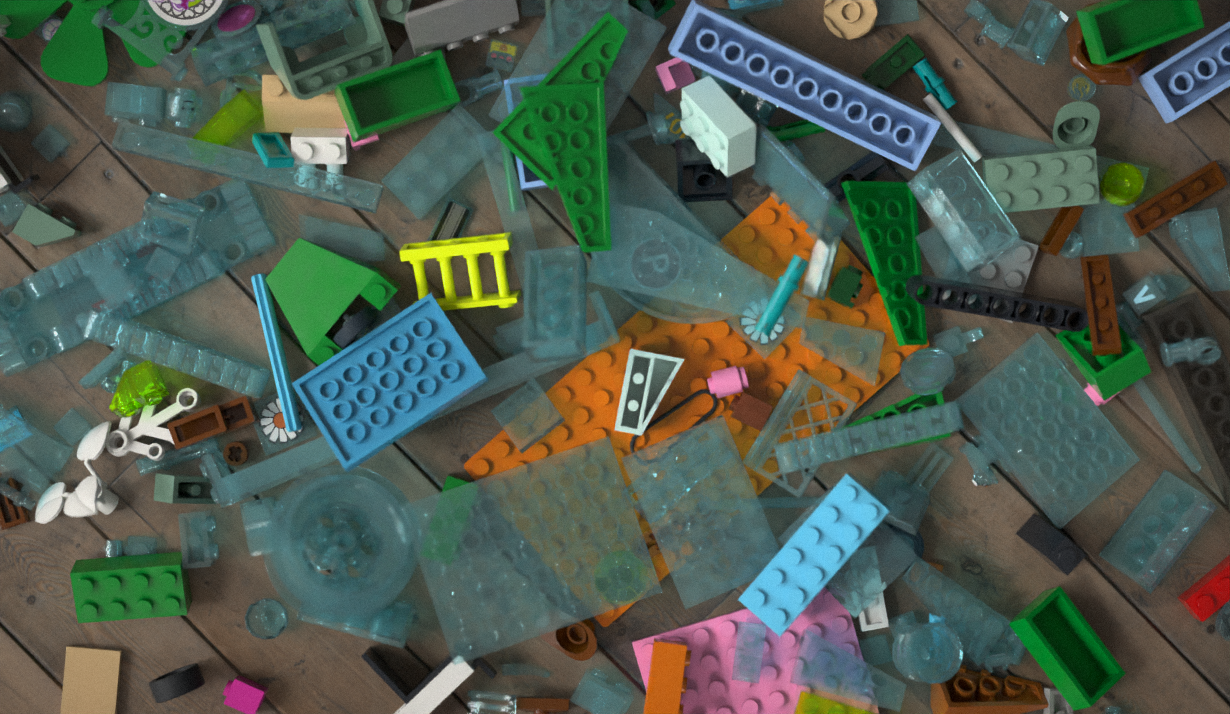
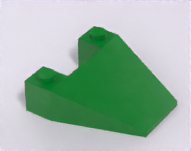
[265,237,401,365]

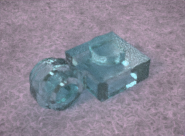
[103,535,157,557]

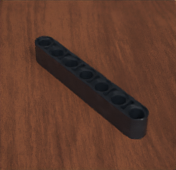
[905,274,1089,332]

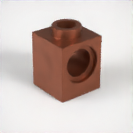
[729,392,773,431]

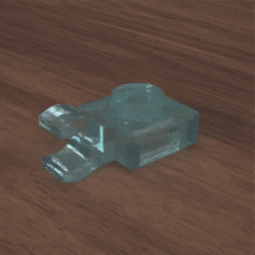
[932,326,984,361]

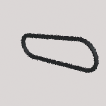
[630,389,718,464]

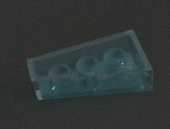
[790,629,907,712]

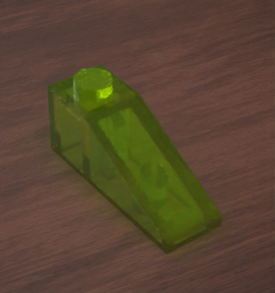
[186,89,264,165]

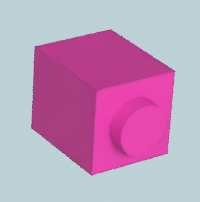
[223,675,268,714]

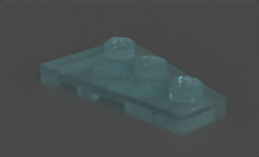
[799,317,885,386]

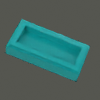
[252,132,294,168]

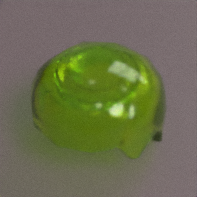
[1100,162,1145,207]

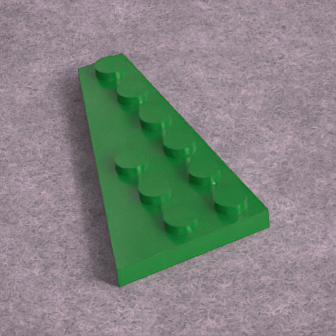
[492,12,628,191]
[519,82,612,252]
[842,181,928,346]

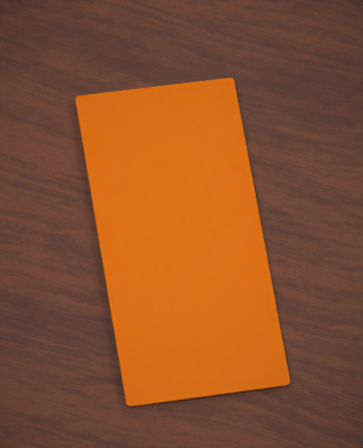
[464,182,929,627]

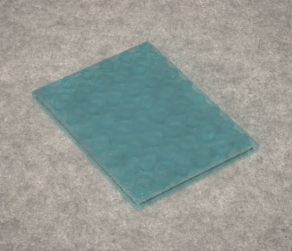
[400,436,663,665]

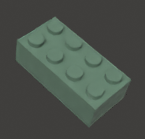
[982,145,1100,214]

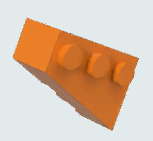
[643,638,691,714]

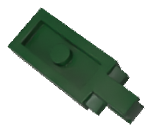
[861,34,926,90]

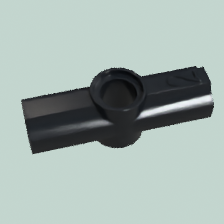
[808,151,889,215]

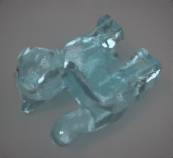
[958,429,1014,487]

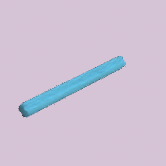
[251,273,302,432]

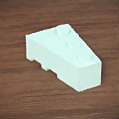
[614,349,684,435]

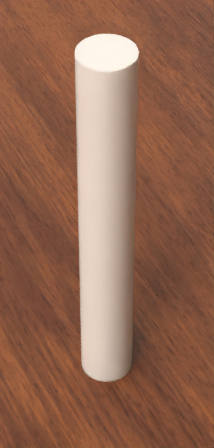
[923,93,983,163]

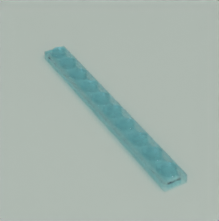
[111,121,384,214]

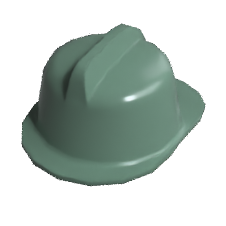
[1053,101,1100,148]

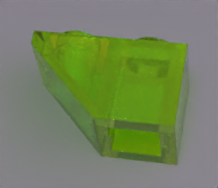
[109,359,169,418]

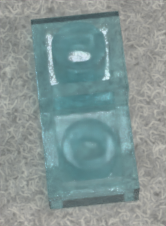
[732,621,766,683]

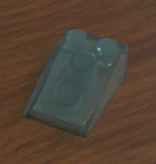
[1169,208,1230,292]

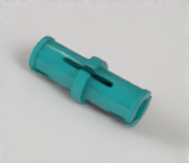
[912,57,958,110]

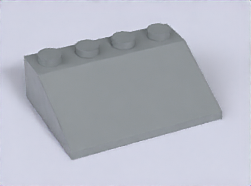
[405,0,519,58]

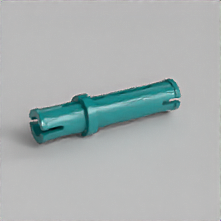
[754,254,810,337]

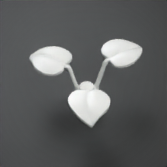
[35,421,119,524]

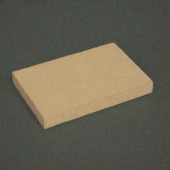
[60,645,123,714]

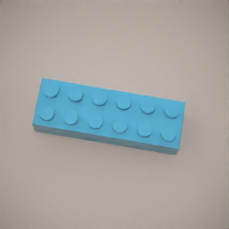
[738,473,892,637]

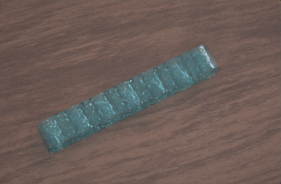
[81,308,271,398]
[774,401,964,473]

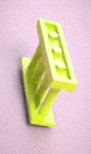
[399,232,521,311]

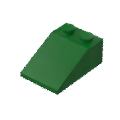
[1055,323,1151,401]

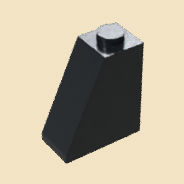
[1015,514,1086,576]

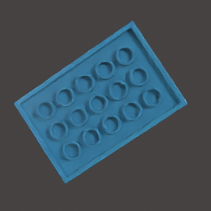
[292,293,488,473]

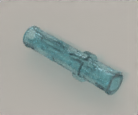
[136,438,220,476]

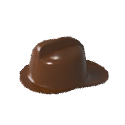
[537,609,597,661]

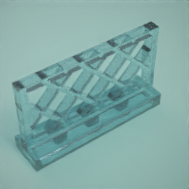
[742,369,857,498]

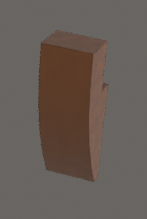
[167,395,260,450]

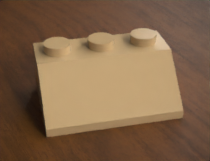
[262,75,346,133]

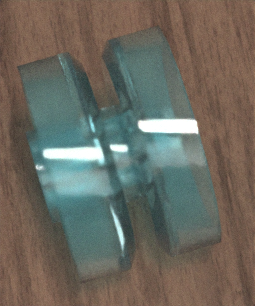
[892,622,963,683]

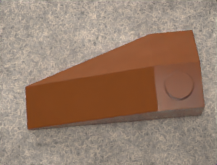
[931,663,1049,714]

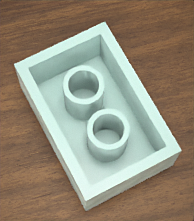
[680,76,756,177]

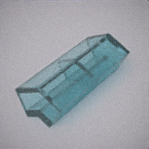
[800,228,842,300]

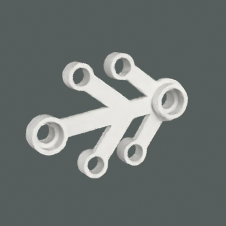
[106,384,201,461]

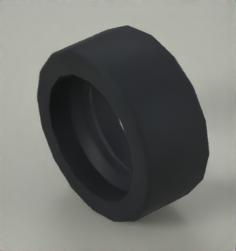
[149,663,205,703]

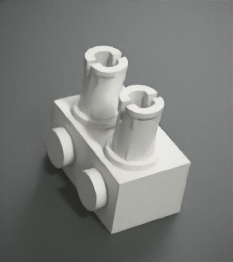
[291,128,350,188]

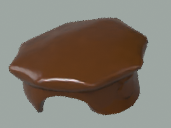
[1066,3,1152,86]

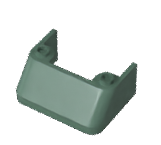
[256,0,393,100]

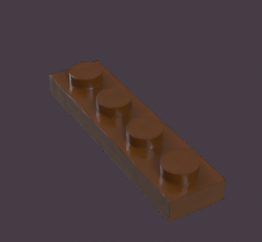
[1123,161,1228,238]
[1080,254,1121,356]

